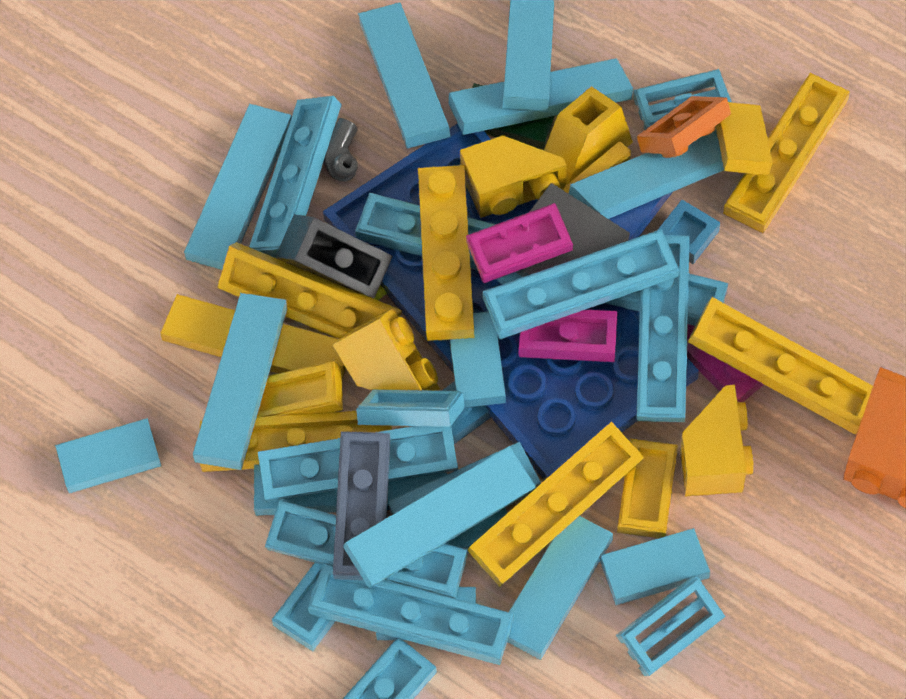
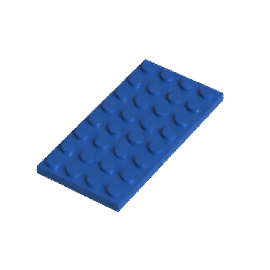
[323,123,699,481]

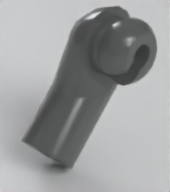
[324,118,358,182]

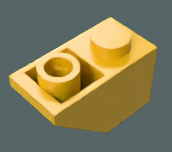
[544,86,633,185]
[460,136,567,218]
[332,308,440,391]
[680,385,753,497]

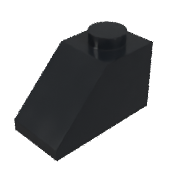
[275,214,393,299]

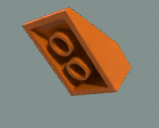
[843,367,906,509]

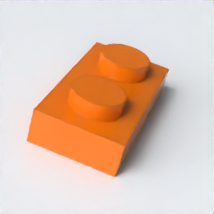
[637,96,731,158]

